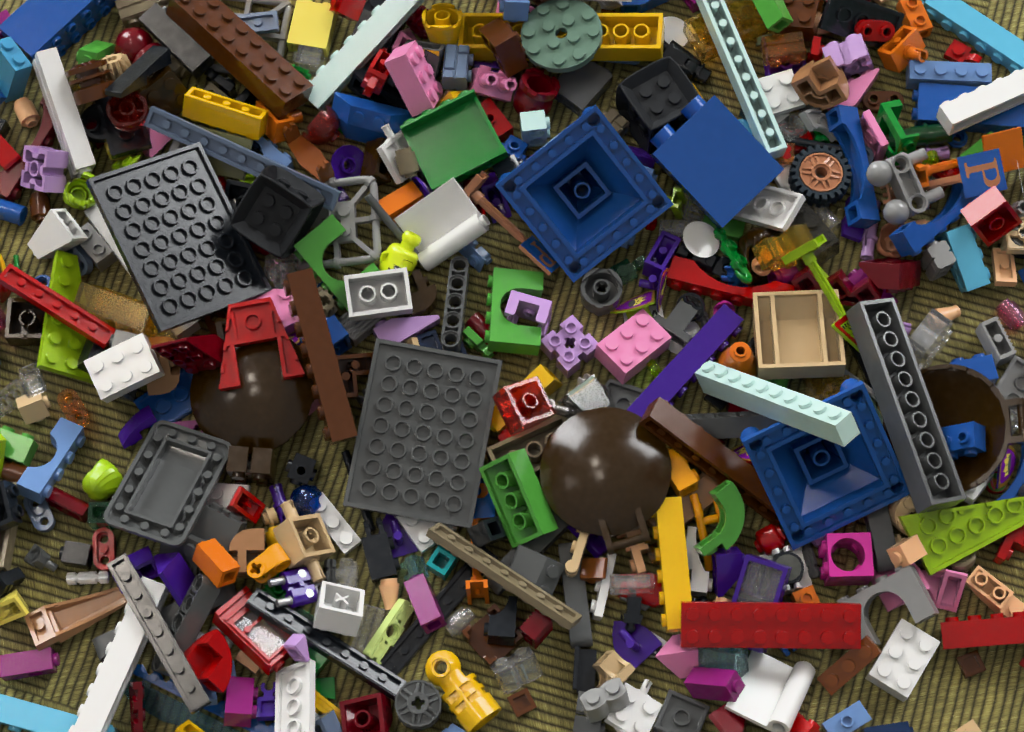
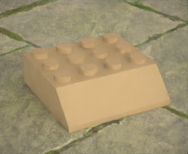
[752,289,846,380]

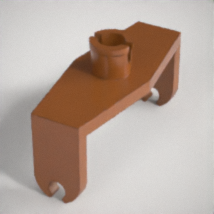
[283,122,335,183]

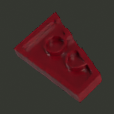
[128,681,146,732]

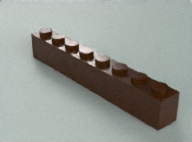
[639,397,780,525]

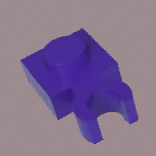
[256,682,275,721]

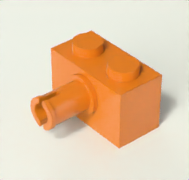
[877,25,928,73]
[255,100,303,144]

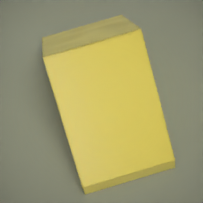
[0,589,29,626]

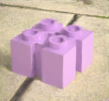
[822,33,874,79]
[20,145,69,193]
[540,314,598,379]

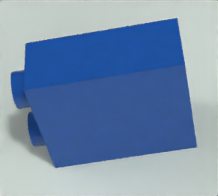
[650,94,784,228]

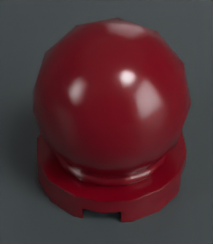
[114,27,163,65]
[513,68,560,116]

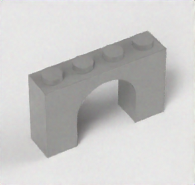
[837,565,939,646]

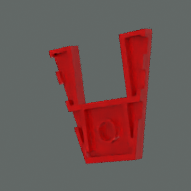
[219,297,305,392]

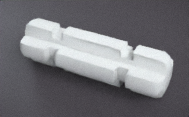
[66,571,110,585]

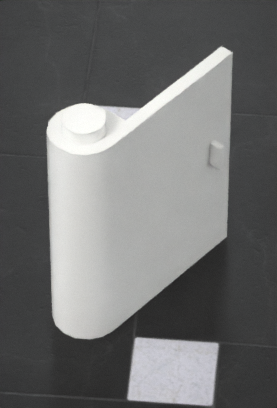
[394,177,490,271]
[725,650,816,732]

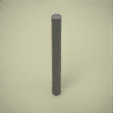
[364,193,419,261]

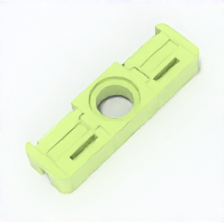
[363,598,415,665]

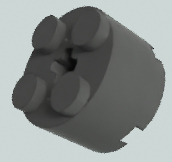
[580,268,623,316]

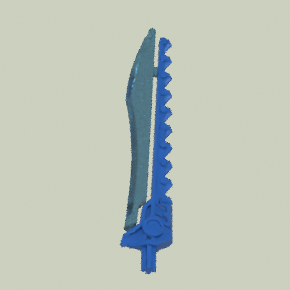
[124,664,275,732]

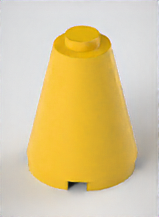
[422,3,463,61]

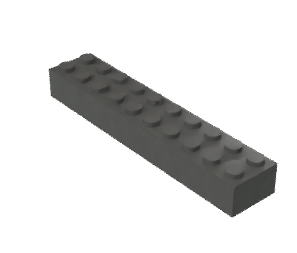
[846,297,967,514]

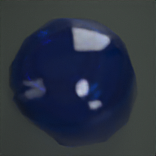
[289,485,322,516]

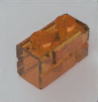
[760,31,806,67]

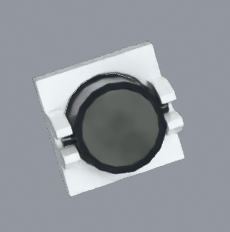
[759,545,812,595]

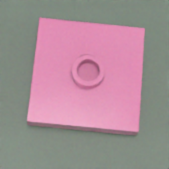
[860,109,889,161]

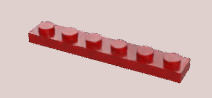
[0,264,116,349]

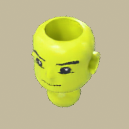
[379,230,421,278]

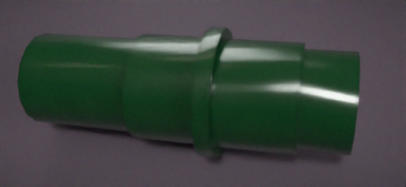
[888,123,953,148]

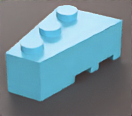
[935,224,991,293]

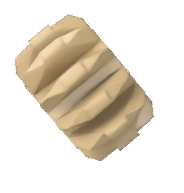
[99,53,131,81]

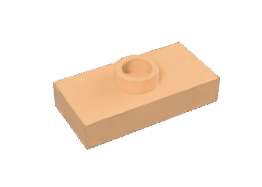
[991,247,1017,287]

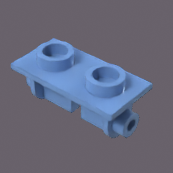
[458,240,492,273]

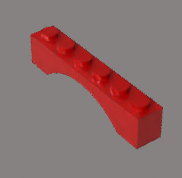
[666,255,796,309]

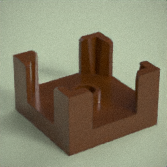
[461,603,524,670]

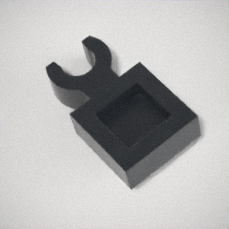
[204,68,238,99]

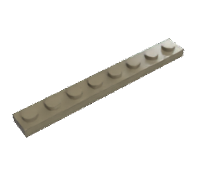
[426,523,582,630]

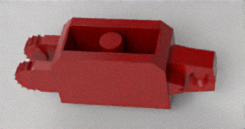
[361,47,390,98]

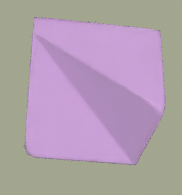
[283,634,310,662]

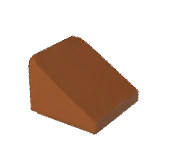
[580,557,608,584]

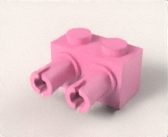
[467,65,517,102]

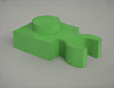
[463,326,494,358]

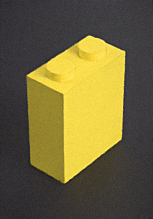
[287,0,338,58]

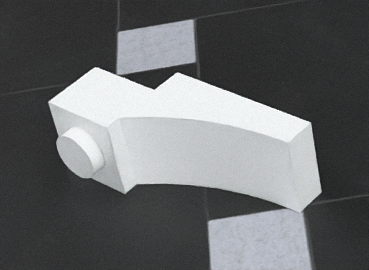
[686,526,713,597]

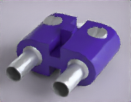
[268,567,321,608]

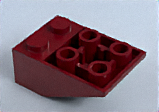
[151,334,225,374]

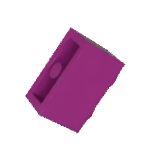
[224,676,258,728]

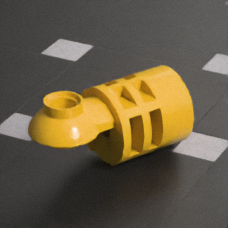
[425,650,501,732]

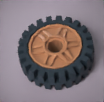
[788,145,852,208]

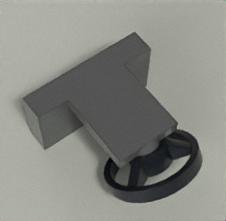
[654,292,705,347]

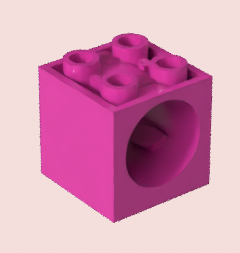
[818,532,874,586]

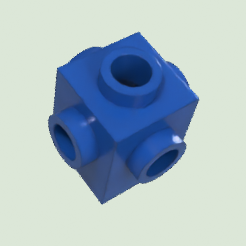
[501,135,529,161]

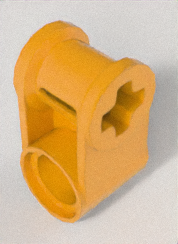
[246,543,291,584]

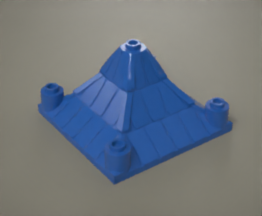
[495,104,673,283]
[740,378,910,550]

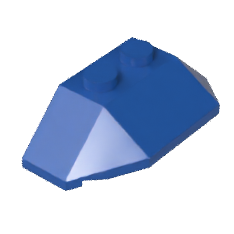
[331,92,414,143]

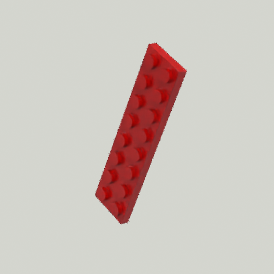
[680,601,861,649]

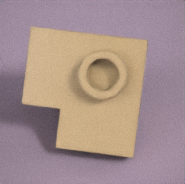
[592,650,635,688]

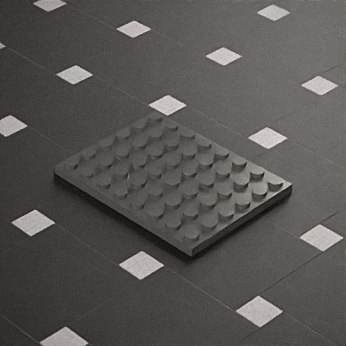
[343,338,503,529]

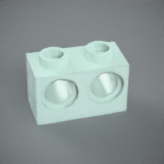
[520,110,551,147]

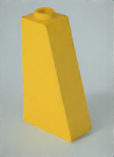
[490,364,563,433]

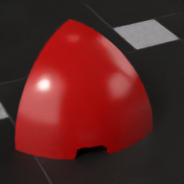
[184,629,232,693]

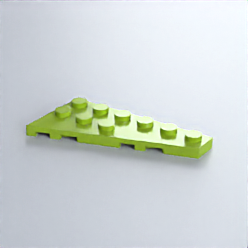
[36,250,94,384]
[898,496,1024,575]

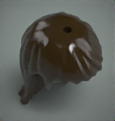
[737,227,777,286]

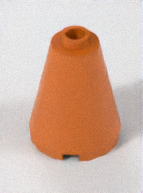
[716,342,757,377]

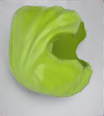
[63,172,96,210]
[82,458,123,501]

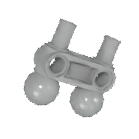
[866,148,945,226]

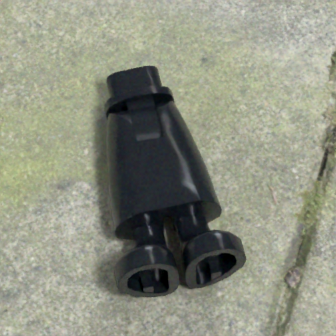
[663,32,712,84]

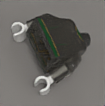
[542,373,610,419]

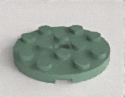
[521,0,603,73]

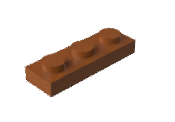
[817,635,882,696]

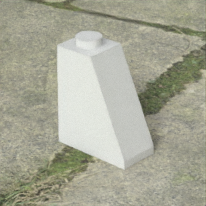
[27,208,88,259]

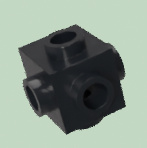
[284,452,317,487]

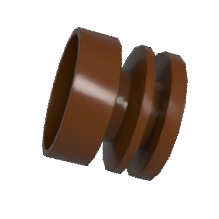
[65,59,114,106]

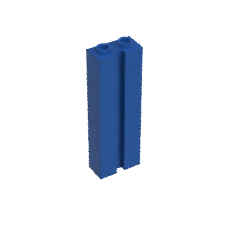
[911,82,1024,136]

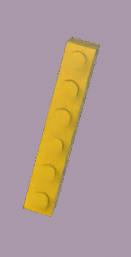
[651,496,692,633]

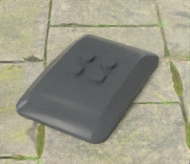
[103,420,231,548]

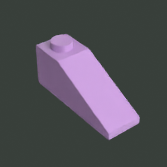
[373,315,440,343]

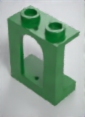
[876,99,920,166]

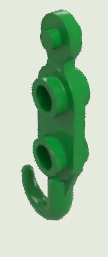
[713,227,753,285]

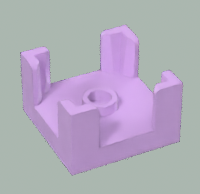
[504,290,552,339]

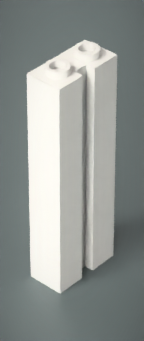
[32,47,96,179]

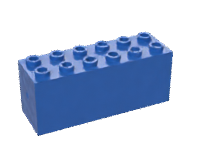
[0,0,116,67]

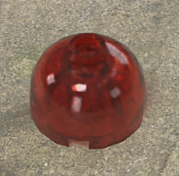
[106,91,149,132]
[301,104,340,146]

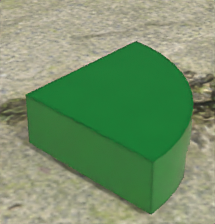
[315,677,336,700]

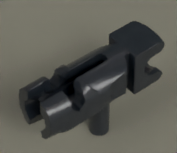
[676,240,731,283]

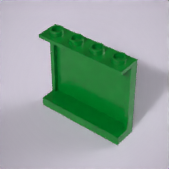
[400,89,508,191]

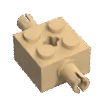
[273,500,336,584]

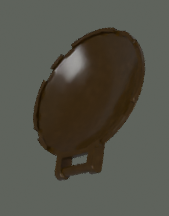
[190,317,314,455]
[882,364,1024,492]
[540,407,671,555]

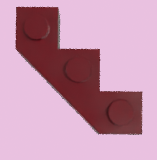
[791,266,883,307]

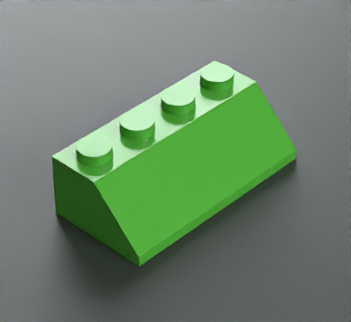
[479,448,559,549]

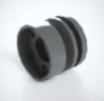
[395,680,442,731]

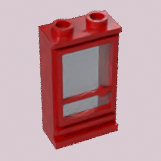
[212,586,293,676]

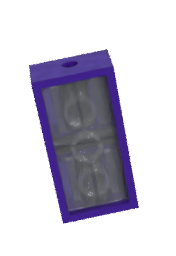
[732,554,792,654]

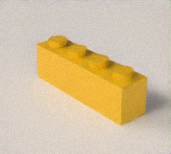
[182,86,269,141]

